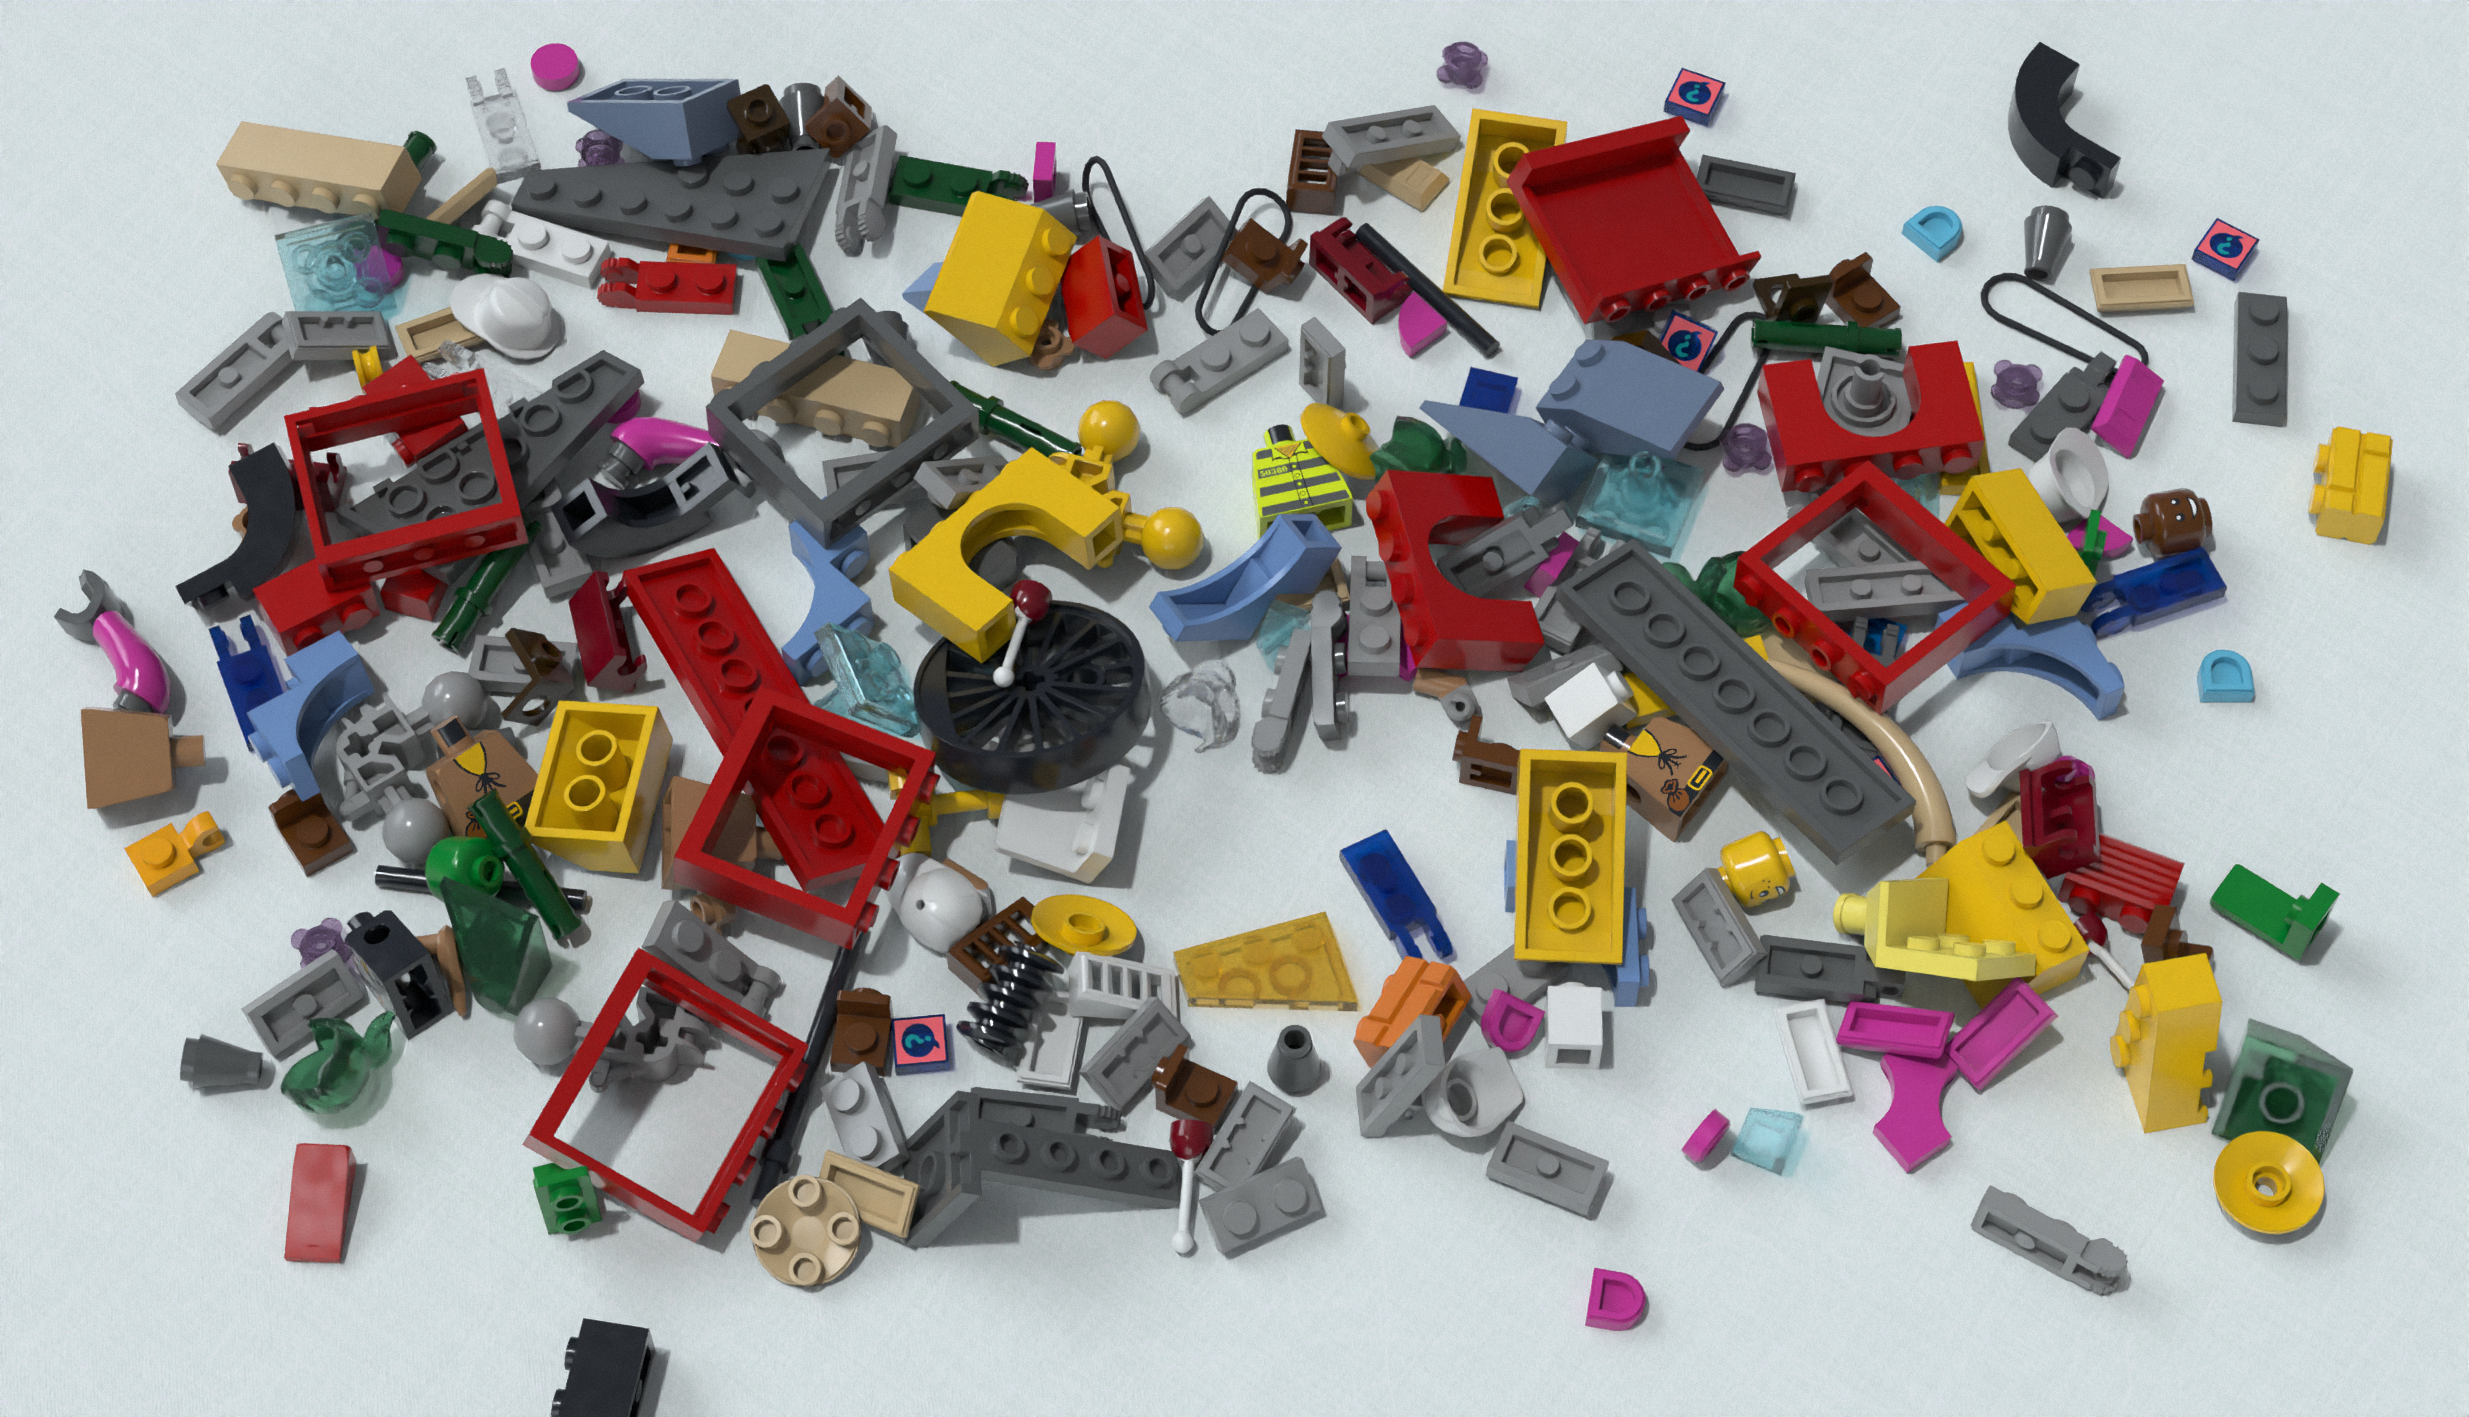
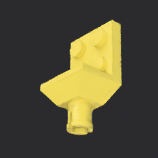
[1833,877,2036,981]

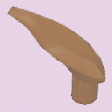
[416,925,466,1017]

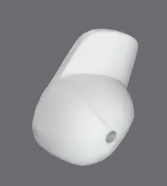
[1965,720,2060,798]
[885,853,983,953]
[1425,1047,1523,1137]

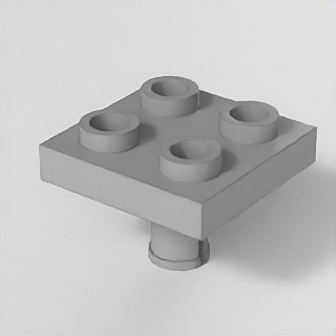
[1817,346,1912,437]

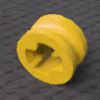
[351,345,383,394]

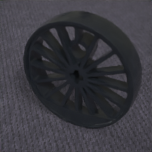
[913,600,1152,795]

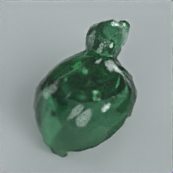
[1369,416,1468,484]
[1662,551,1773,639]
[280,1011,396,1114]

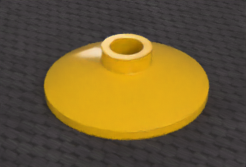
[1300,403,1384,480]
[1031,894,1137,957]
[2213,1131,2325,1234]

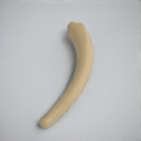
[1767,660,1957,867]

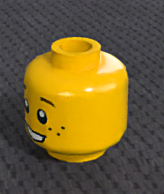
[1717,831,1796,908]

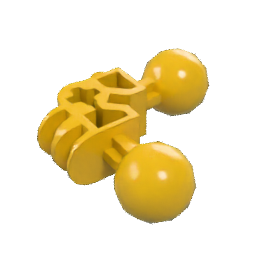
[1048,400,1204,570]

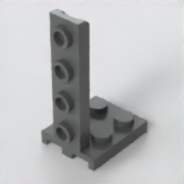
[903,1090,1180,1248]

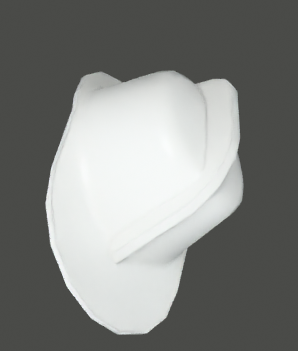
[450,273,560,360]
[2027,427,2108,522]

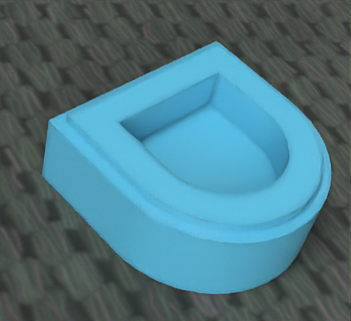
[1902,206,1962,262]
[2197,650,2255,702]

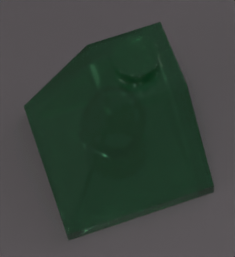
[439,876,553,1016]
[2211,1018,2353,1164]

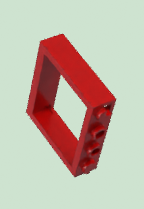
[284,368,529,593]
[1733,460,2017,715]
[674,685,941,950]
[522,947,810,1243]

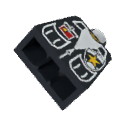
[344,910,454,1040]

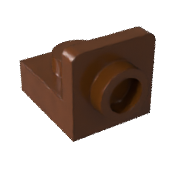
[805,75,872,158]
[1221,218,1308,294]
[1825,252,1901,328]
[1452,715,1520,795]
[268,789,353,877]
[2141,904,2214,966]
[830,988,894,1077]
[1151,1043,1238,1134]

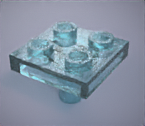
[274,212,397,312]
[1575,451,1705,559]
[813,622,919,738]

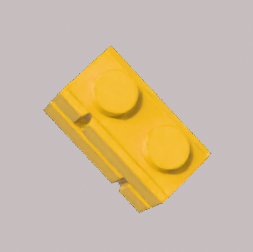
[2308,426,2393,545]

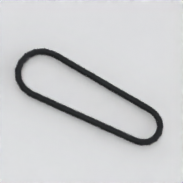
[1082,156,1155,310]
[1195,188,1292,336]
[1980,273,2149,375]
[1683,311,1771,451]

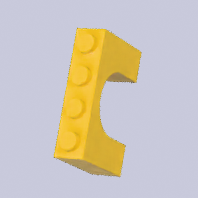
[888,447,1124,663]

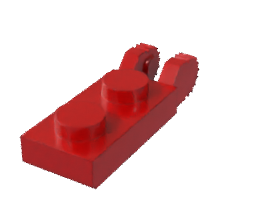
[597,257,738,315]

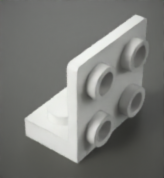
[994,763,1130,884]

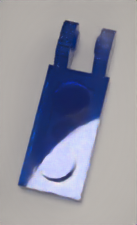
[2080,547,2227,638]
[208,615,284,752]
[1339,829,1453,961]

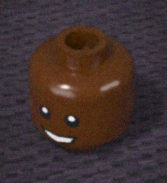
[2133,488,2213,558]

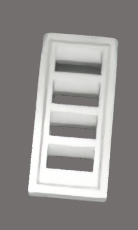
[1069,951,1177,1020]

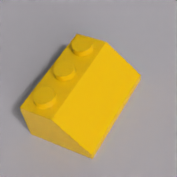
[923,191,1077,367]
[524,700,673,874]
[1915,821,2090,1010]

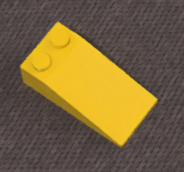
[1443,108,1568,308]
[1514,749,1627,965]

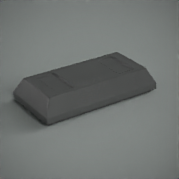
[1696,154,1796,214]

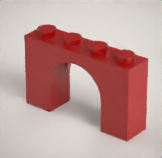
[1757,340,1985,493]
[1365,470,1545,672]

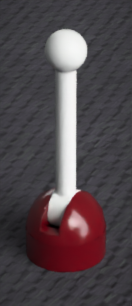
[993,580,1052,687]
[2073,910,2135,990]
[1169,1119,1214,1253]

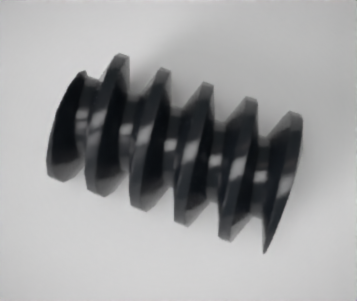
[956,941,1065,1062]

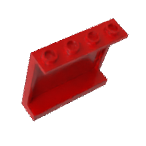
[1506,116,1762,325]

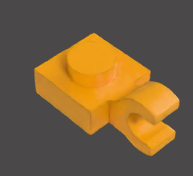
[124,811,226,897]

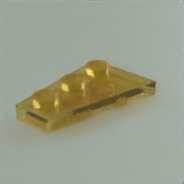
[1173,911,1358,1011]

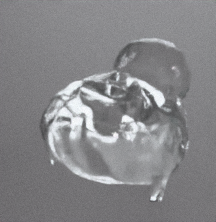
[1159,659,1241,753]

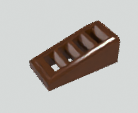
[1286,129,1338,215]
[946,897,1049,1001]

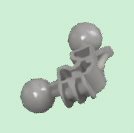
[336,671,487,864]
[513,950,711,1093]

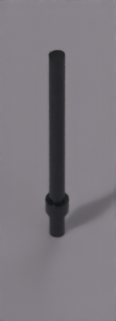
[750,932,866,1208]

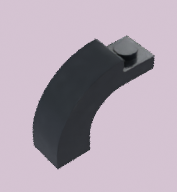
[2008,42,2121,199]
[175,442,303,610]
[550,442,740,558]

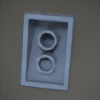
[567,79,741,166]
[1535,339,1724,459]
[1419,400,1599,505]

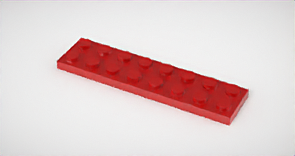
[621,548,901,892]

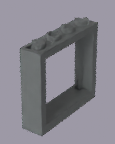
[706,298,979,549]

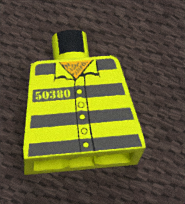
[1251,424,1353,540]

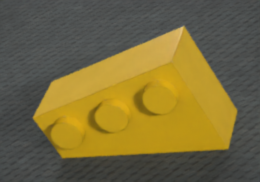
[1944,468,2097,624]

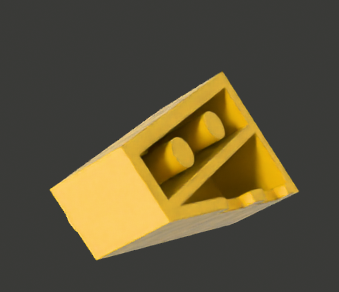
[2110,953,2223,1134]

